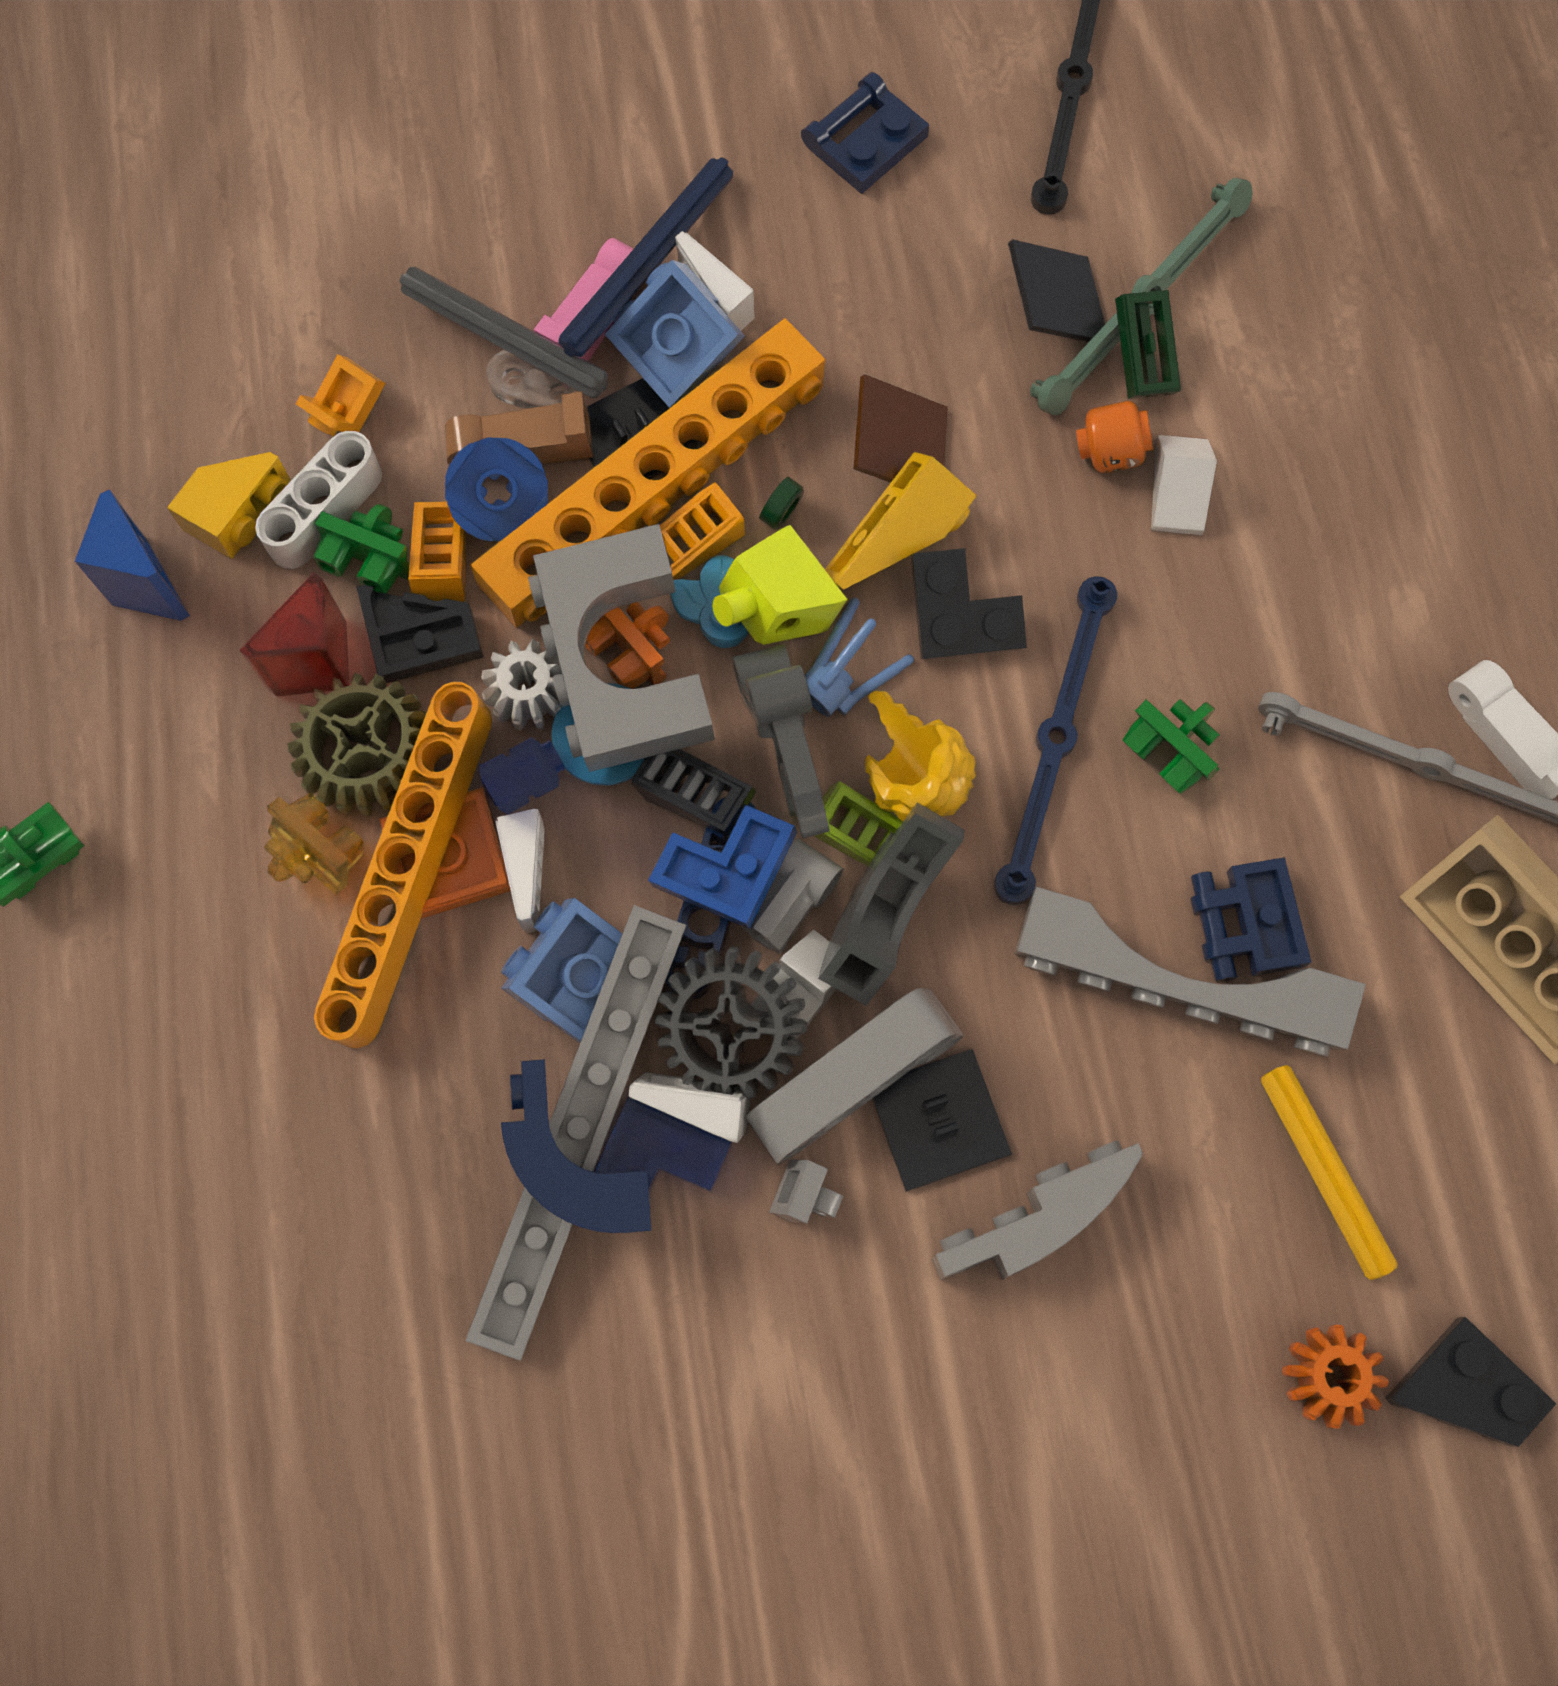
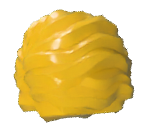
[865,691,976,821]

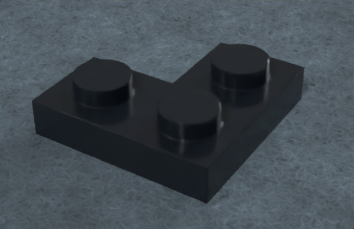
[911,548,1027,659]

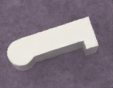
[1448,660,1558,799]

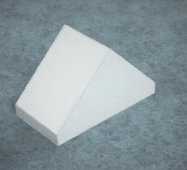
[1151,435,1217,535]

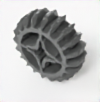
[655,946,808,1098]

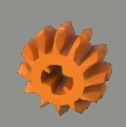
[1282,1324,1389,1429]

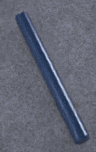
[558,157,734,357]

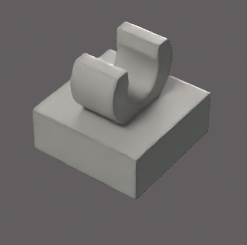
[769,1159,843,1224]

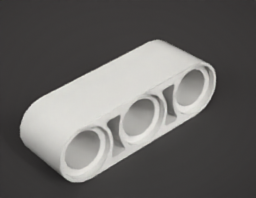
[255,431,382,569]

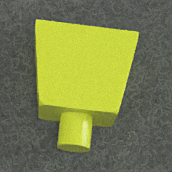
[712,525,848,645]

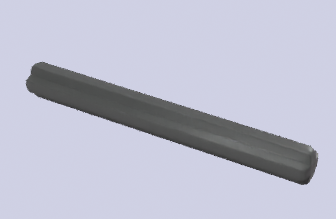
[399,267,608,398]

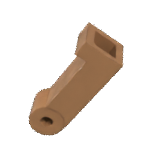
[445,391,593,465]

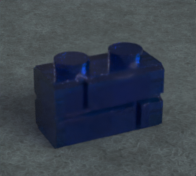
[477,737,565,815]

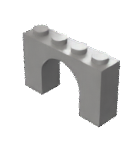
[528,524,715,772]

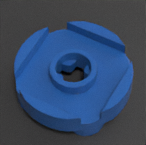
[445,437,548,541]

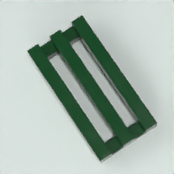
[1115,290,1181,399]

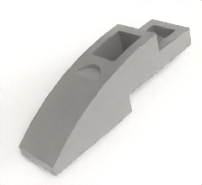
[932,1140,1143,1280]

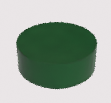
[759,476,804,530]

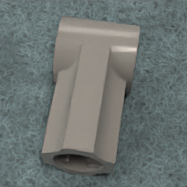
[742,838,844,954]

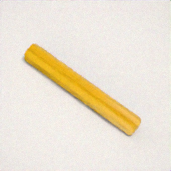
[1261,1065,1397,1280]

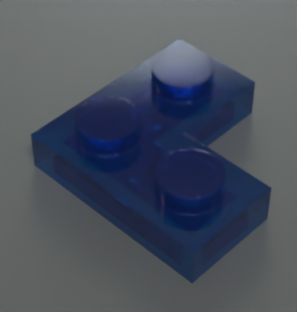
[595,1096,733,1194]

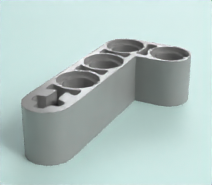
[745,988,964,1165]

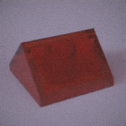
[239,572,350,697]

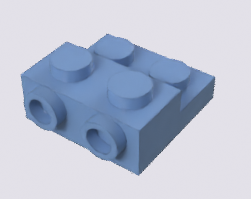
[605,260,745,408]
[501,898,622,1043]

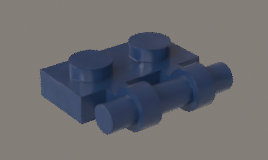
[1190,857,1312,983]

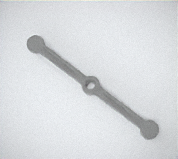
[1258,692,1558,824]

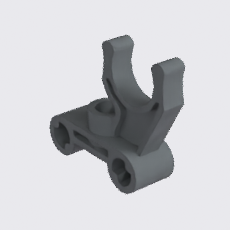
[732,644,830,839]

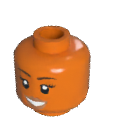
[1076,401,1154,474]

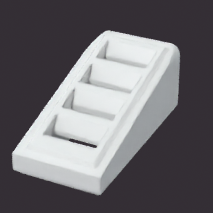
[675,231,755,331]
[495,809,545,934]
[629,1072,751,1143]

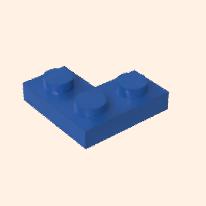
[648,805,797,929]

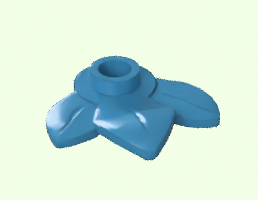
[670,555,749,648]

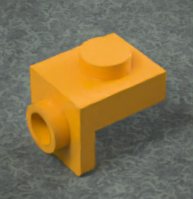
[295,354,386,436]

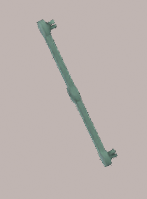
[1030,178,1253,415]

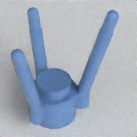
[805,598,914,717]

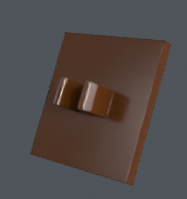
[853,374,948,483]

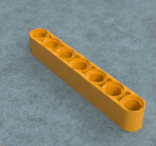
[314,682,492,1048]

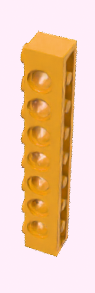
[471,318,826,628]

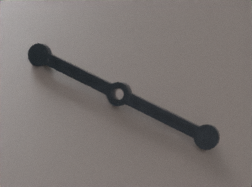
[1031,0,1100,214]

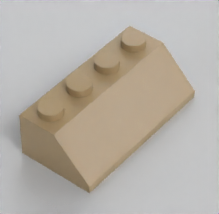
[1399,815,1558,1065]

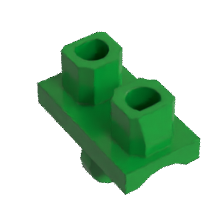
[313,504,410,593]
[1122,699,1220,795]
[0,802,85,907]

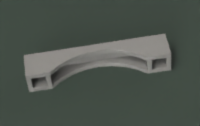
[1014,887,1366,1057]

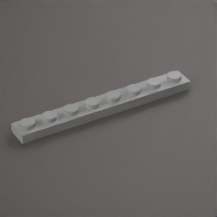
[465,905,686,1361]

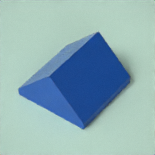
[75,489,190,621]

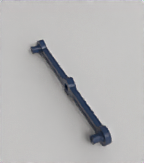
[994,576,1117,905]

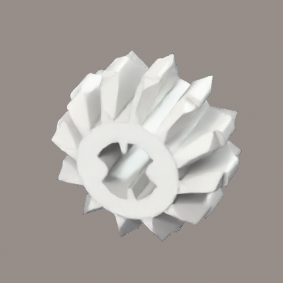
[481,639,562,731]

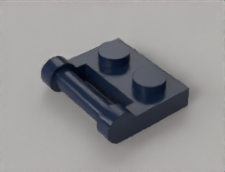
[801,72,929,194]

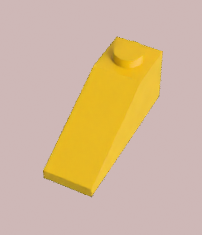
[825,452,977,590]

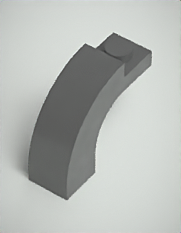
[818,802,965,1006]

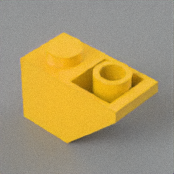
[167,452,291,559]

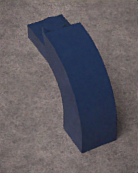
[501,1059,651,1233]

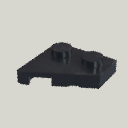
[356,585,484,683]
[1385,1317,1556,1447]

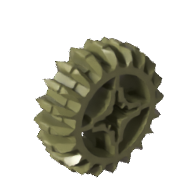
[287,672,427,816]

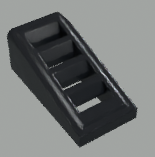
[632,749,756,836]

